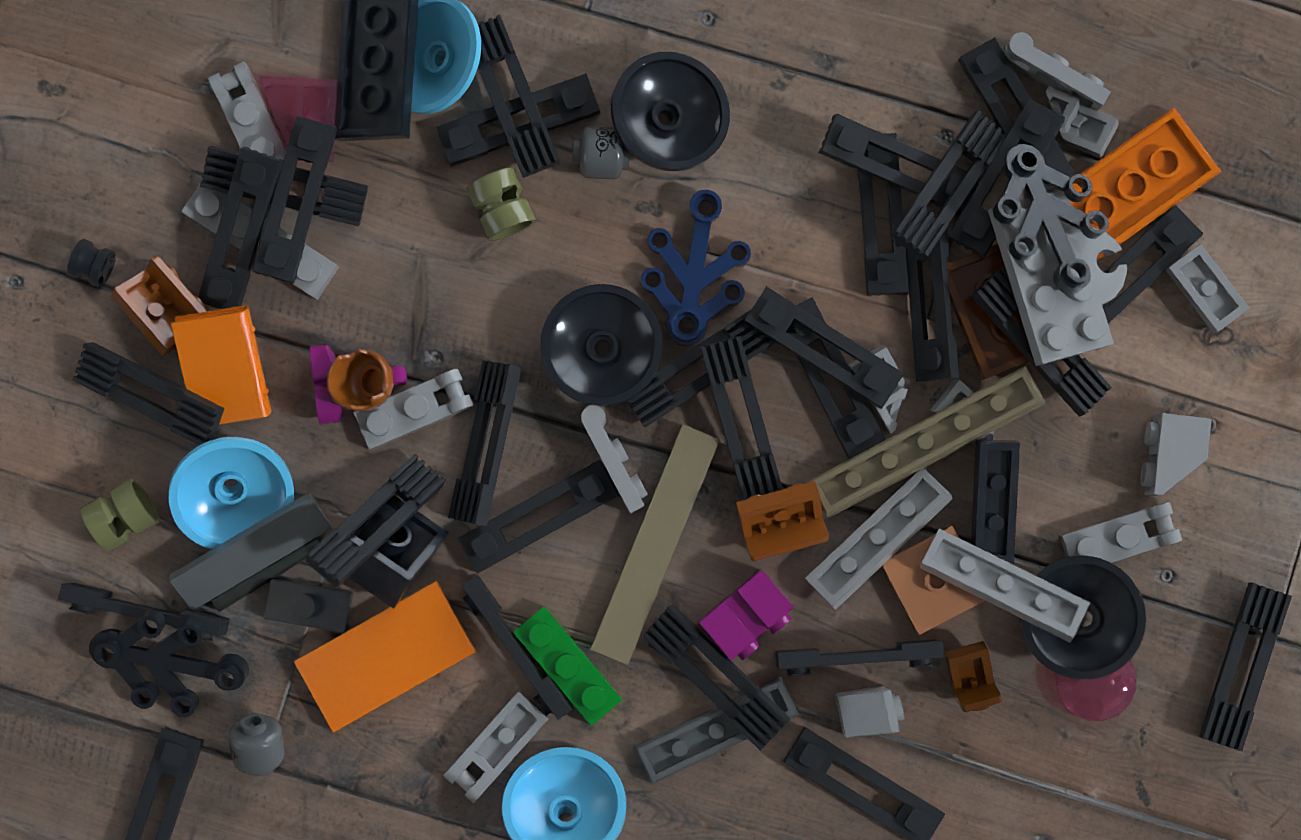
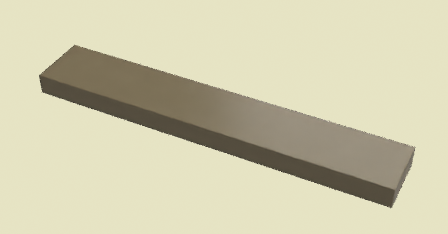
[808,366,1045,518]
[590,424,720,665]

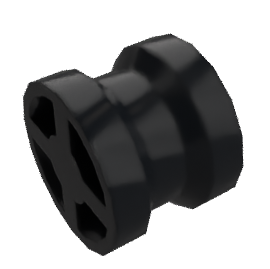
[67,239,116,288]

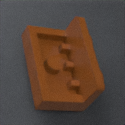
[111,256,207,356]
[736,481,829,561]

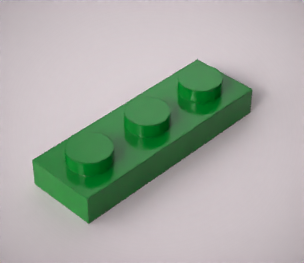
[513,606,623,726]

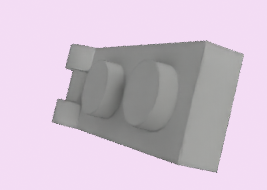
[1003,32,1111,111]
[208,61,287,160]
[354,369,474,450]
[581,405,648,514]
[1059,501,1182,563]
[443,690,550,803]

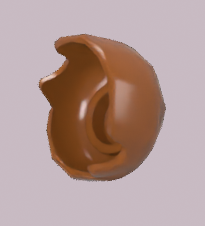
[327,349,394,412]

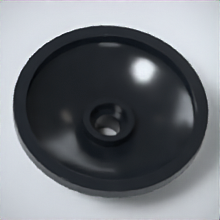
[611,51,730,171]
[540,284,663,406]
[1020,556,1146,680]

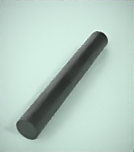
[211,537,321,612]

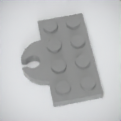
[988,190,1127,366]

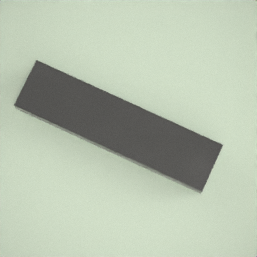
[169,492,332,611]
[634,676,799,784]

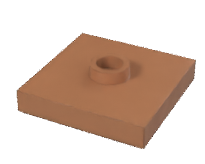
[881,525,985,635]

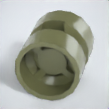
[466,168,536,241]
[80,478,159,552]

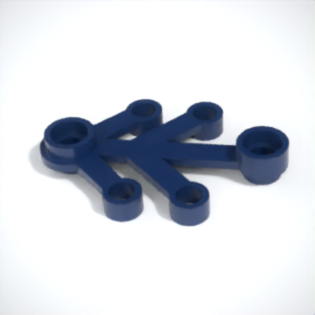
[641,190,751,346]

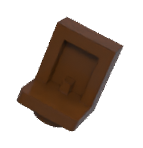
[944,641,1002,712]

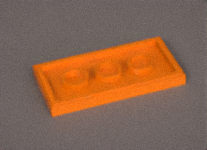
[1057,108,1222,261]
[294,581,477,733]

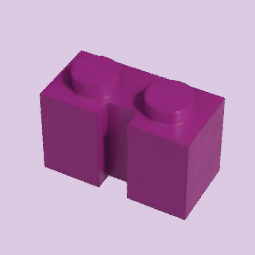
[699,569,794,660]

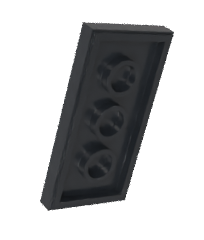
[335,0,418,141]

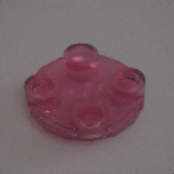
[1054,660,1137,721]

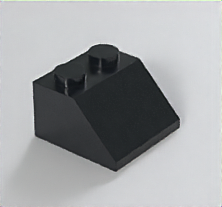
[346,495,449,609]

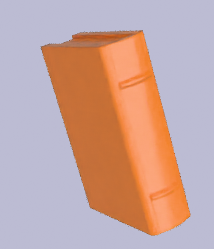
[171,305,272,425]

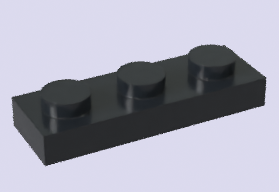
[971,440,1020,564]

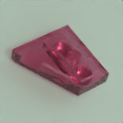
[259,76,338,162]

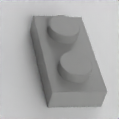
[1165,244,1250,334]

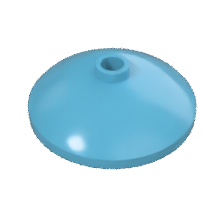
[411,0,481,114]
[169,437,294,549]
[502,747,626,840]

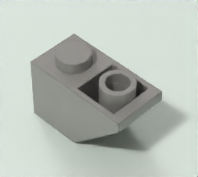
[1140,413,1212,496]
[834,684,904,738]

